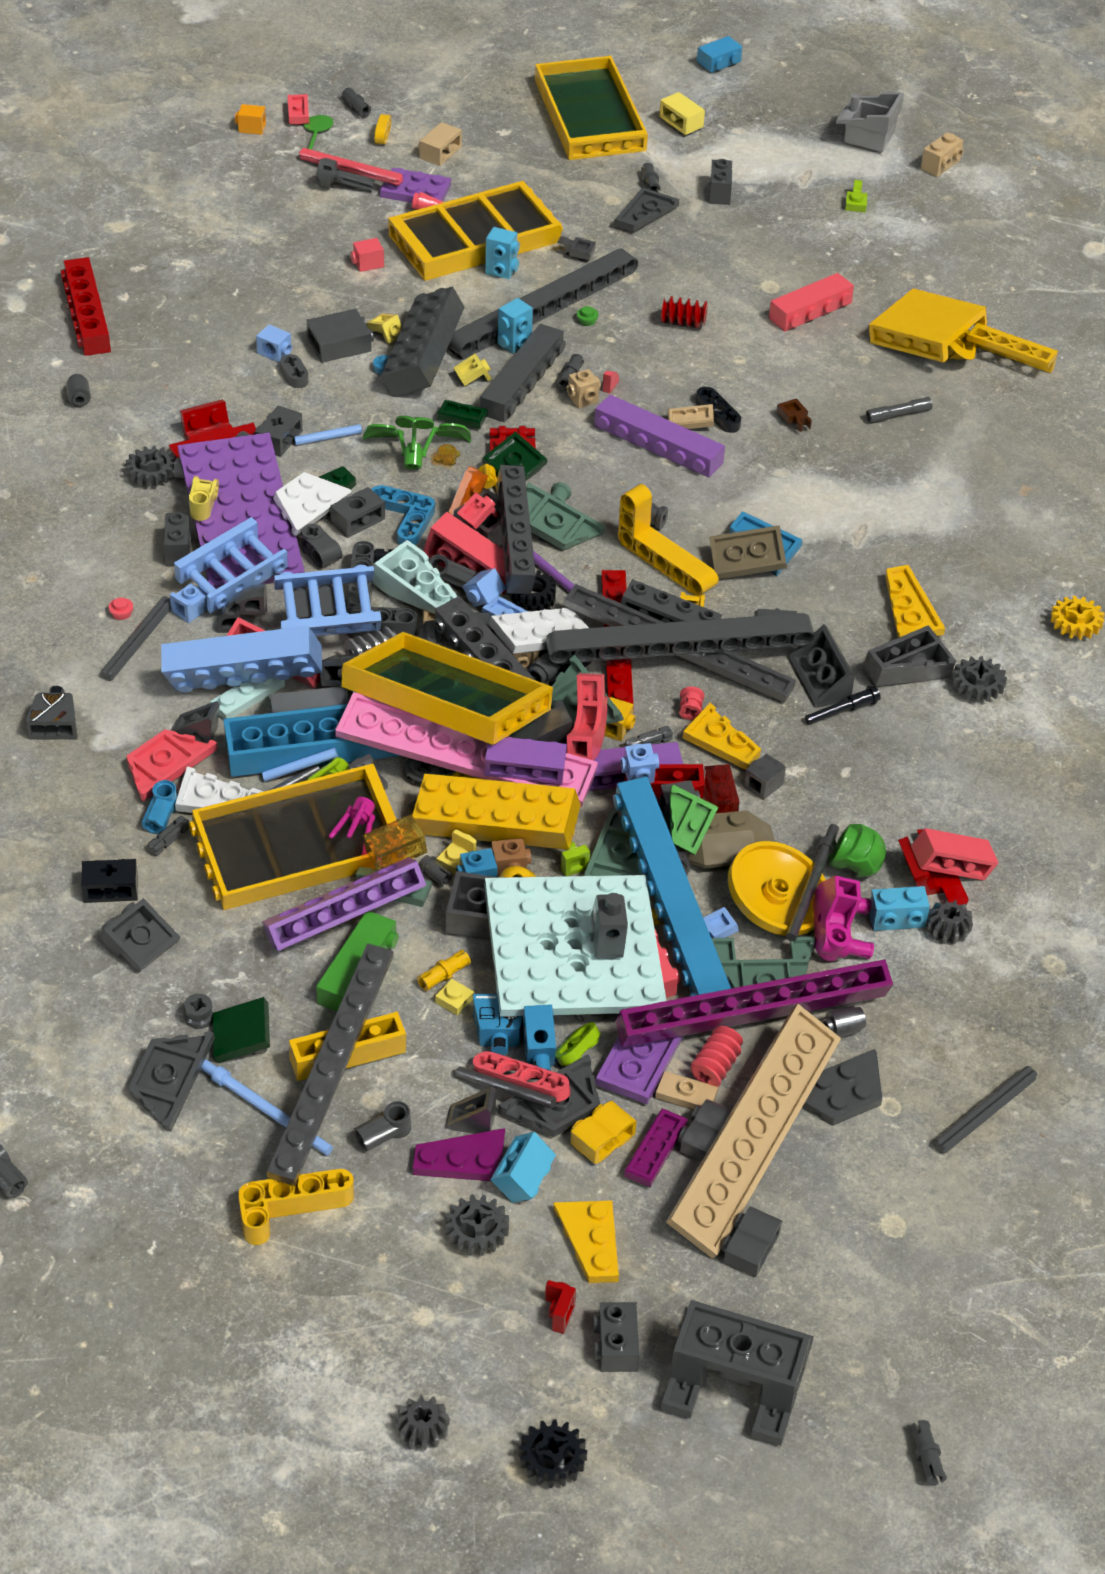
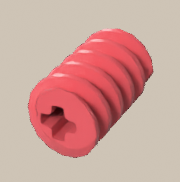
[691,1026,743,1087]

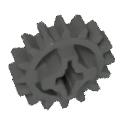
[126,446,176,487]
[952,656,1007,702]
[445,1194,509,1256]

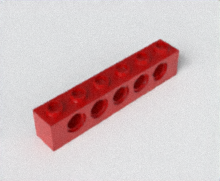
[61,257,111,356]

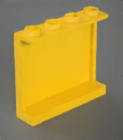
[869,288,987,362]

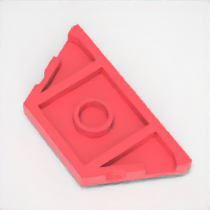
[126,729,218,802]

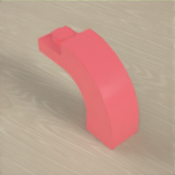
[567,673,608,761]

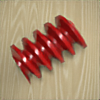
[661,296,708,328]

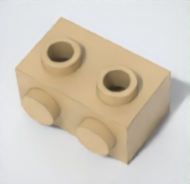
[921,132,964,177]

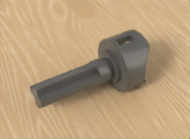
[316,158,375,192]

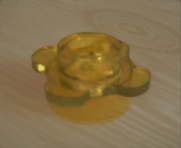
[434,444,460,466]

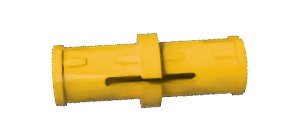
[417,949,471,991]

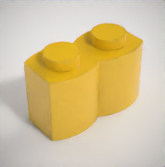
[570,1101,637,1164]

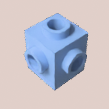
[620,743,659,783]

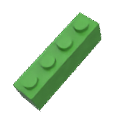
[316,911,399,1012]

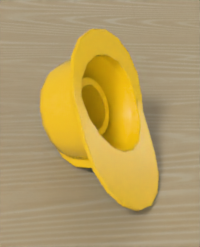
[948,330,976,360]

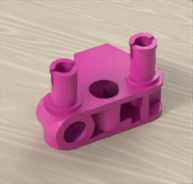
[813,876,874,961]

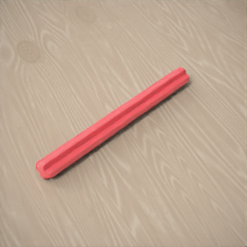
[299,148,404,186]

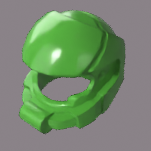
[827,824,886,877]

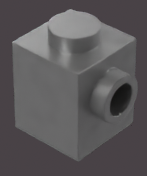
[744,754,786,800]

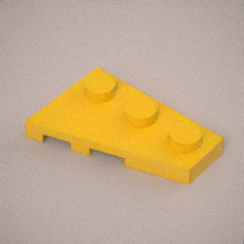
[683,703,761,770]
[553,1200,619,1283]

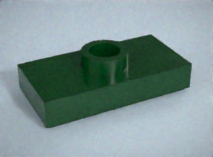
[437,400,488,429]

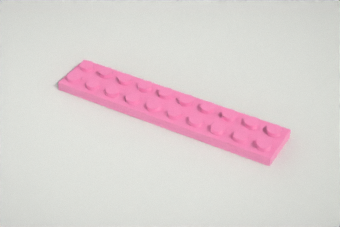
[335,692,598,808]

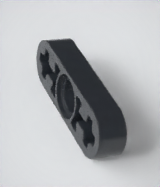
[696,386,741,433]

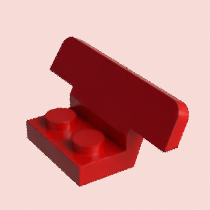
[169,399,256,458]
[898,829,969,906]

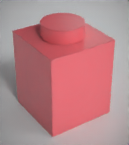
[350,238,384,272]

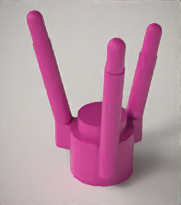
[329,797,376,855]

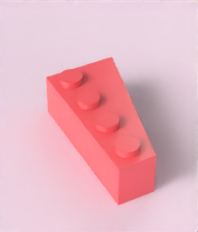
[423,512,507,595]

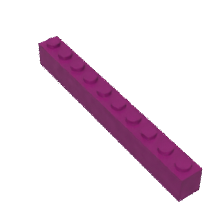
[615,959,893,1048]

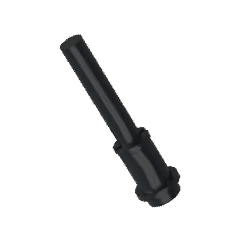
[805,686,881,725]

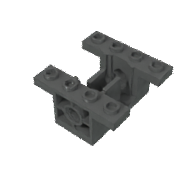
[661,1300,814,1446]

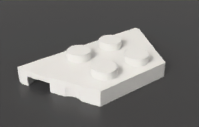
[273,472,352,536]

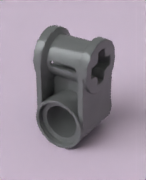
[302,524,342,568]

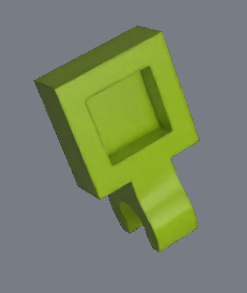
[845,179,867,213]

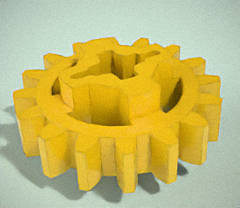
[1051,595,1104,640]

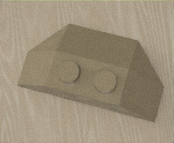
[675,811,775,869]

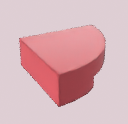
[602,370,619,394]

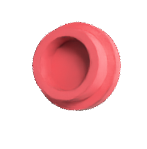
[109,598,133,620]

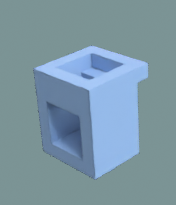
[170,583,208,623]

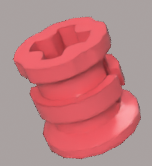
[679,686,705,720]

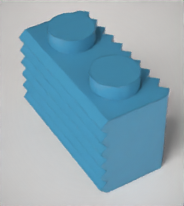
[696,36,742,73]

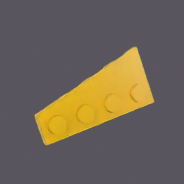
[885,565,945,638]

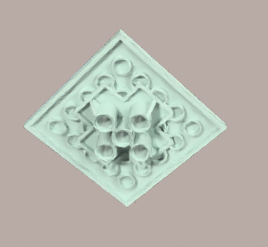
[484,875,667,1016]

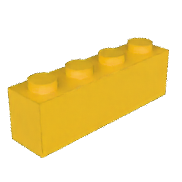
[289,1011,406,1082]

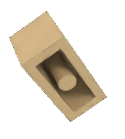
[418,122,462,166]

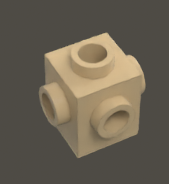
[567,369,601,409]

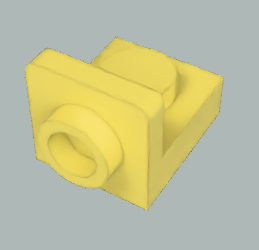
[366,314,402,343]
[453,353,492,386]
[436,829,476,875]

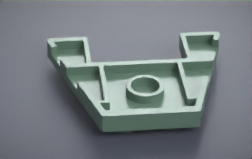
[711,937,815,989]

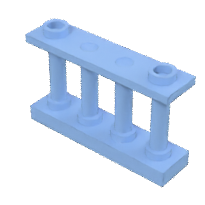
[174,517,288,614]
[274,565,381,637]

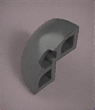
[217,583,268,633]

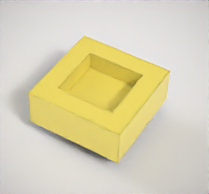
[435,979,474,1016]

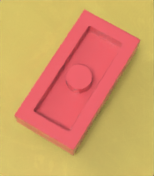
[288,94,309,125]

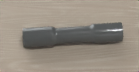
[866,397,932,423]

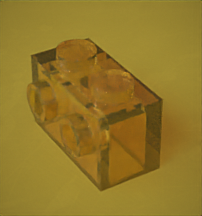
[363,815,428,871]

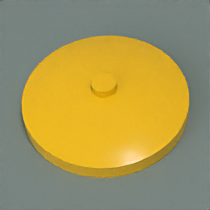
[728,841,826,936]

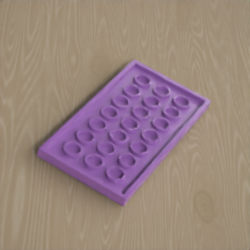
[178,432,305,589]

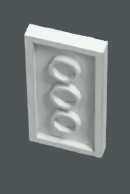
[488,607,588,654]

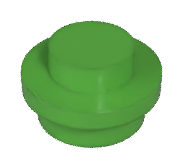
[577,306,598,326]

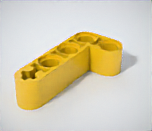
[239,1169,354,1245]

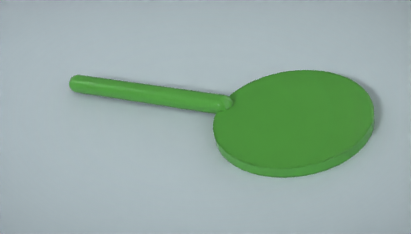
[303,115,333,150]

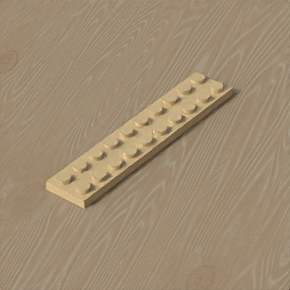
[666,1004,841,1258]

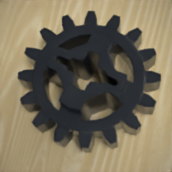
[518,1419,587,1488]

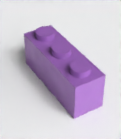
[484,737,567,785]

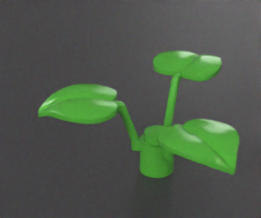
[363,415,471,470]

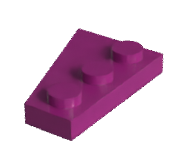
[413,1128,505,1182]

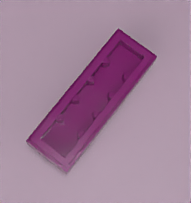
[624,1108,688,1188]

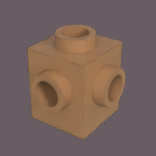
[491,838,531,877]

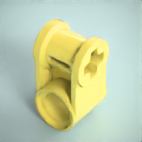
[189,476,219,521]

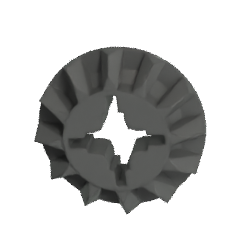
[405,758,446,784]

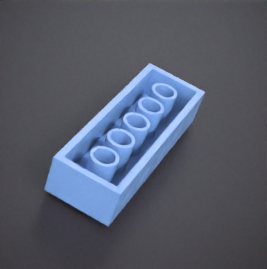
[161,626,322,692]

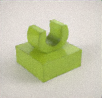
[561,841,590,876]

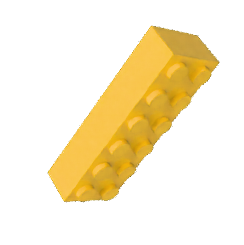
[412,774,581,850]

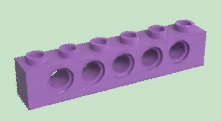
[262,857,427,951]

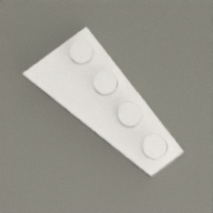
[175,766,283,824]

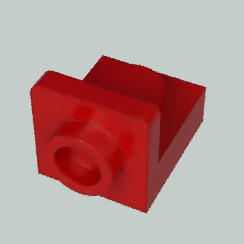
[545,1280,576,1334]

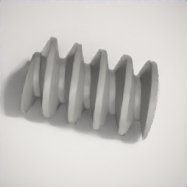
[344,627,396,655]

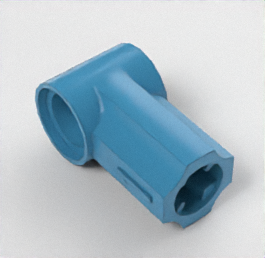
[142,780,177,835]

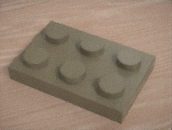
[709,525,787,579]

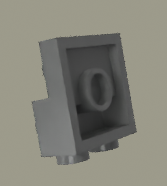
[100,898,180,973]

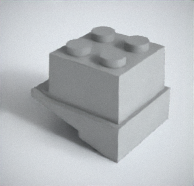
[836,92,904,152]

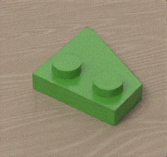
[670,785,718,855]

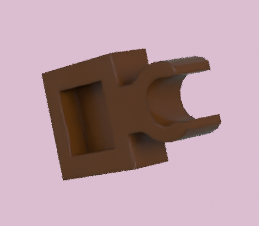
[777,398,812,432]

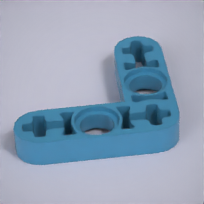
[371,485,435,546]

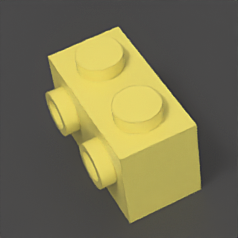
[660,92,705,135]

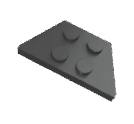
[128,1031,215,1132]
[802,1049,882,1126]
[499,1054,600,1137]

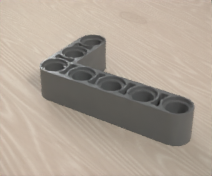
[346,541,417,639]

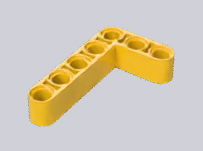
[618,484,719,596]

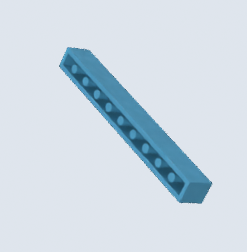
[613,776,731,996]

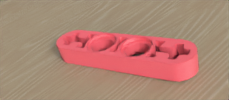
[473,1051,571,1102]

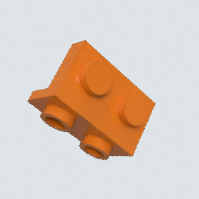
[448,466,488,516]

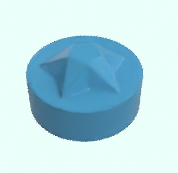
[373,355,389,375]

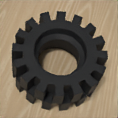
[512,570,556,612]

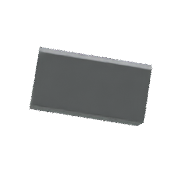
[789,624,855,708]

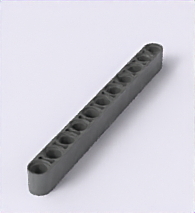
[448,248,638,358]
[546,613,815,664]

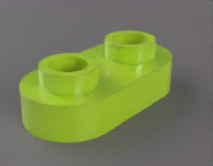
[555,1022,601,1066]

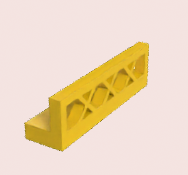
[966,323,1058,373]

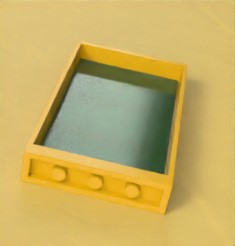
[535,56,648,160]
[341,632,553,745]

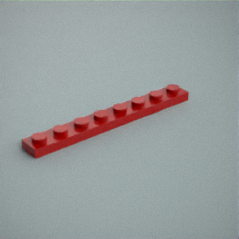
[601,570,634,710]

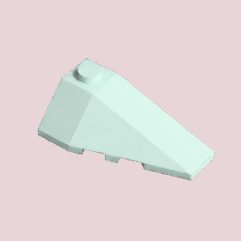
[372,540,458,614]

